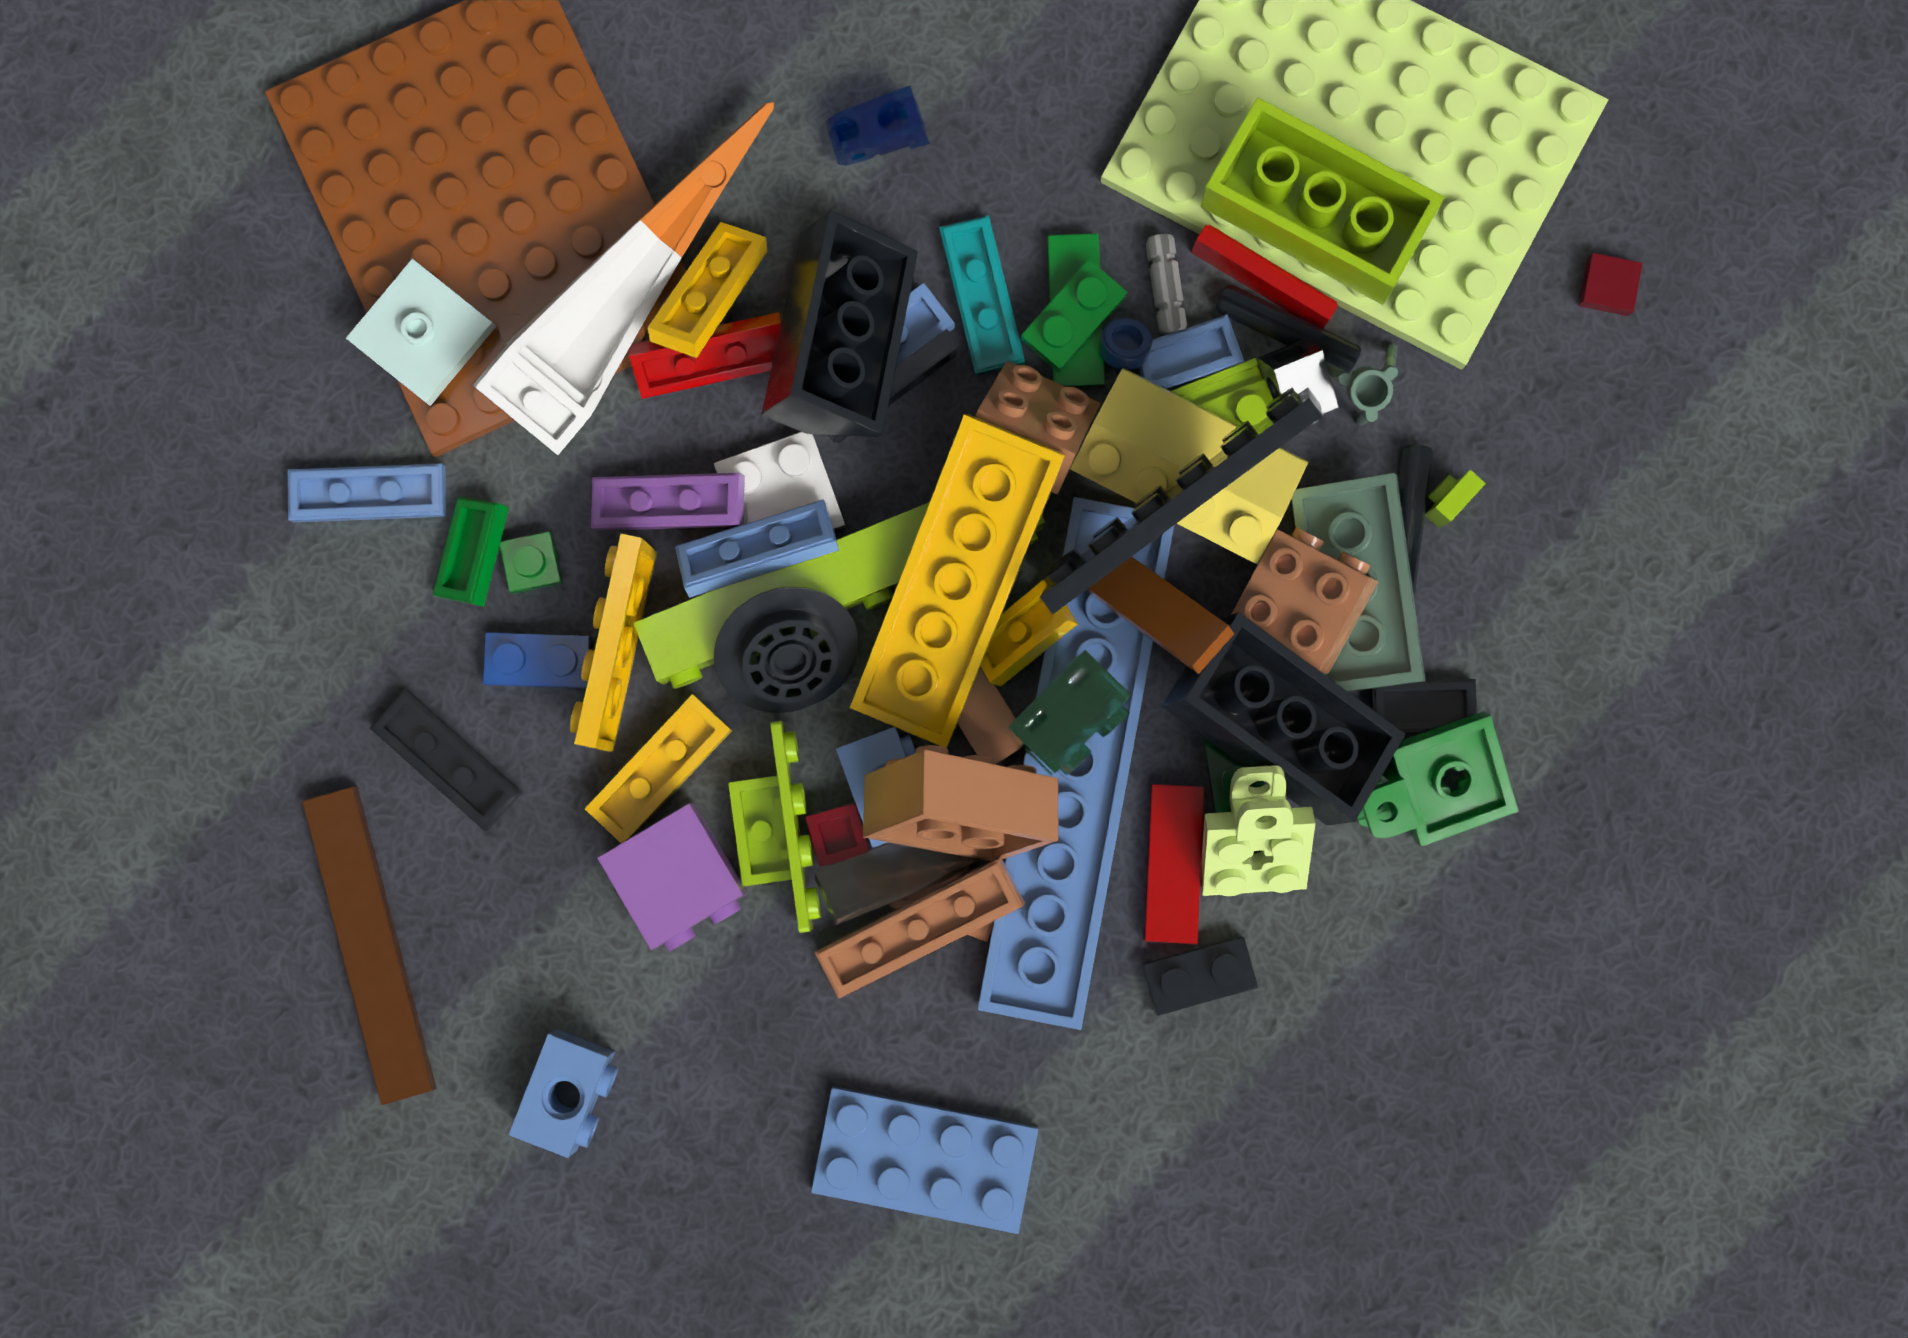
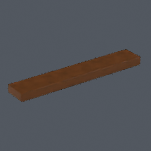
[302,787,437,1105]

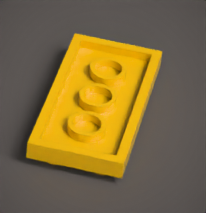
[570,534,657,752]

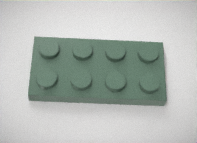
[1292,473,1425,692]

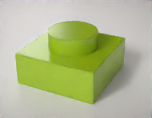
[1425,470,1486,528]

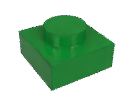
[500,531,563,594]

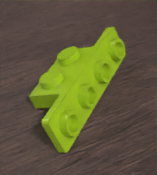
[728,721,821,933]

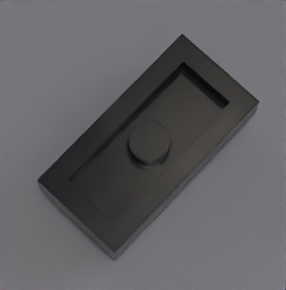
[1142,936,1258,1016]

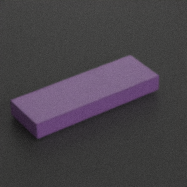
[591,473,745,530]

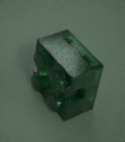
[1005,650,1132,776]

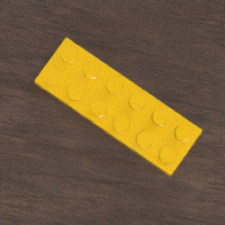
[850,414,1066,748]

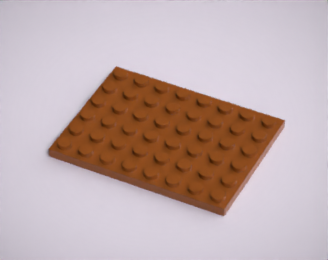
[265,0,686,457]

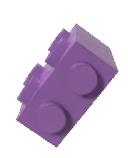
[597,803,748,952]

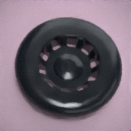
[714,586,859,713]

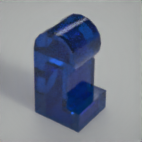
[826,86,930,166]

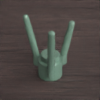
[1326,343,1398,426]

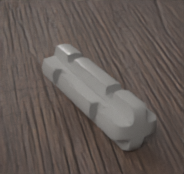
[1146,234,1187,335]

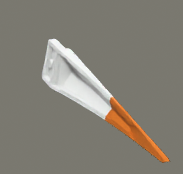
[473,102,774,455]

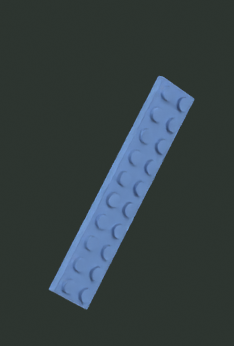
[977,497,1174,1030]

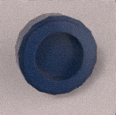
[1099,317,1153,375]

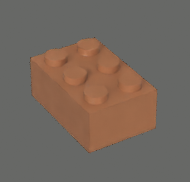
[863,745,1058,861]

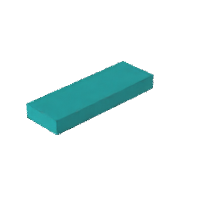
[939,215,1025,377]

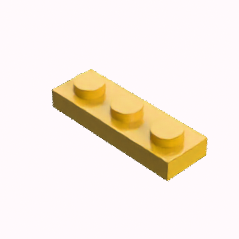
[648,222,768,358]
[585,694,733,844]

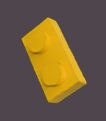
[981,580,1078,686]

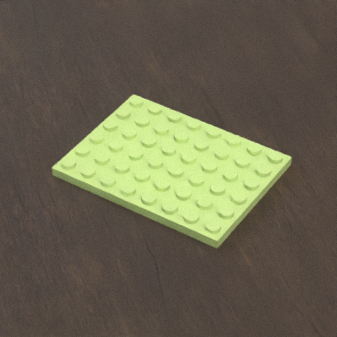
[1101,0,1609,370]

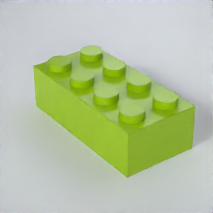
[1201,97,1445,305]

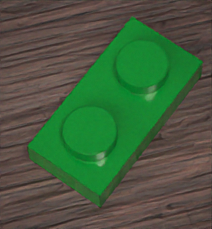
[1021,259,1128,373]

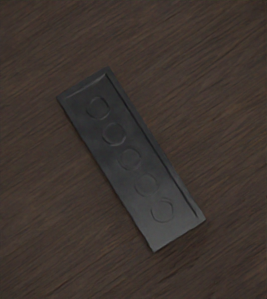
[1040,387,1323,614]

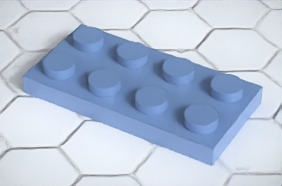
[811,1086,1038,1234]

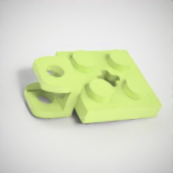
[1200,766,1315,896]

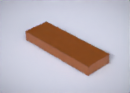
[1087,557,1234,674]

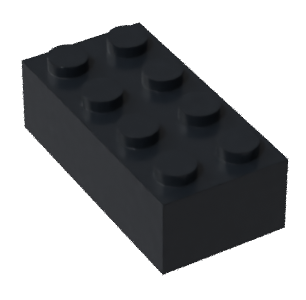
[1161,612,1405,825]

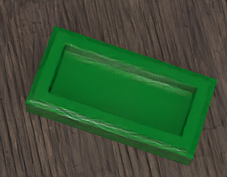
[433,496,509,607]

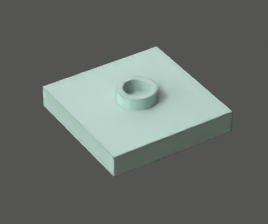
[346,259,496,406]

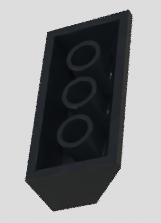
[761,210,918,437]

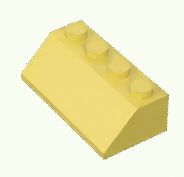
[1070,368,1308,564]

